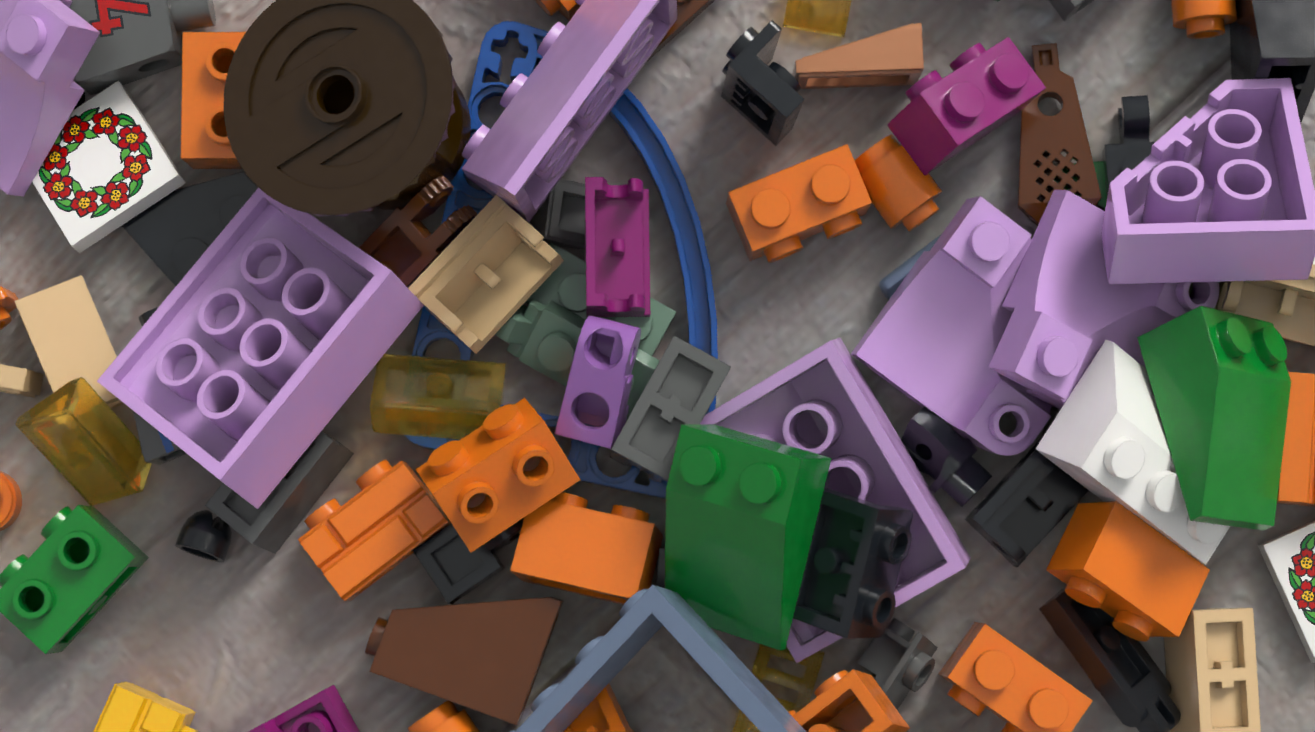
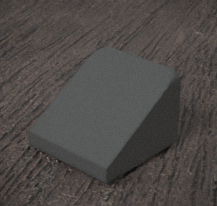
[527,179,586,250]

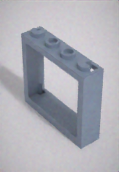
[509,584,806,732]

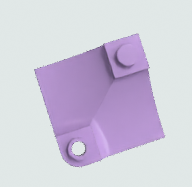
[0,0,100,197]
[988,190,1219,410]
[851,196,1052,456]

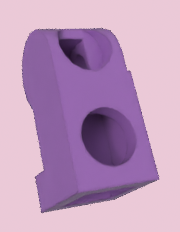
[555,315,641,449]

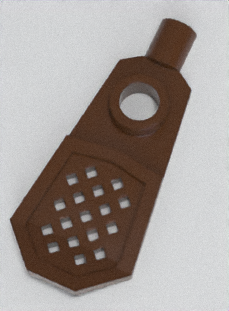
[1018,43,1102,226]

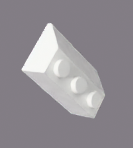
[1035,340,1230,565]

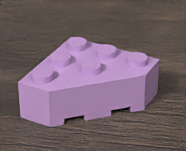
[1101,78,1315,284]

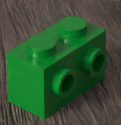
[0,505,149,654]

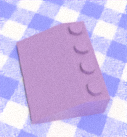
[462,0,677,222]
[97,187,424,509]
[700,338,971,663]

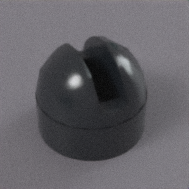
[175,510,232,562]

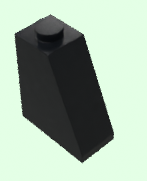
[1230,0,1315,124]

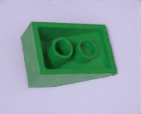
[1137,306,1291,530]
[665,424,831,651]

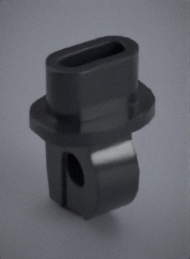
[901,406,992,507]

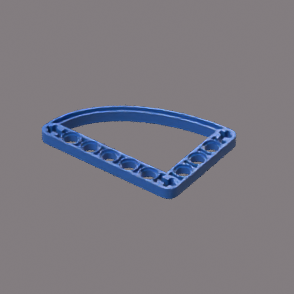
[399,21,718,499]

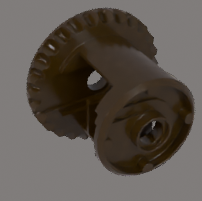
[223,0,471,217]

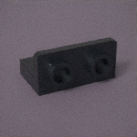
[721,20,804,146]
[793,488,913,639]

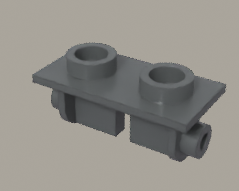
[857,618,938,710]

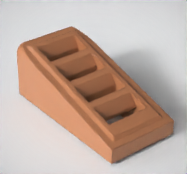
[792,23,924,89]

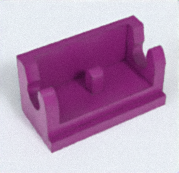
[585,177,651,317]

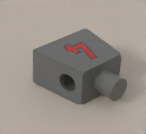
[69,0,216,95]

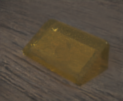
[370,354,506,439]
[15,377,152,506]

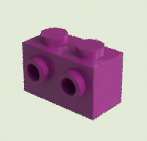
[887,37,1046,176]

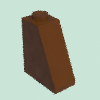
[365,597,564,725]

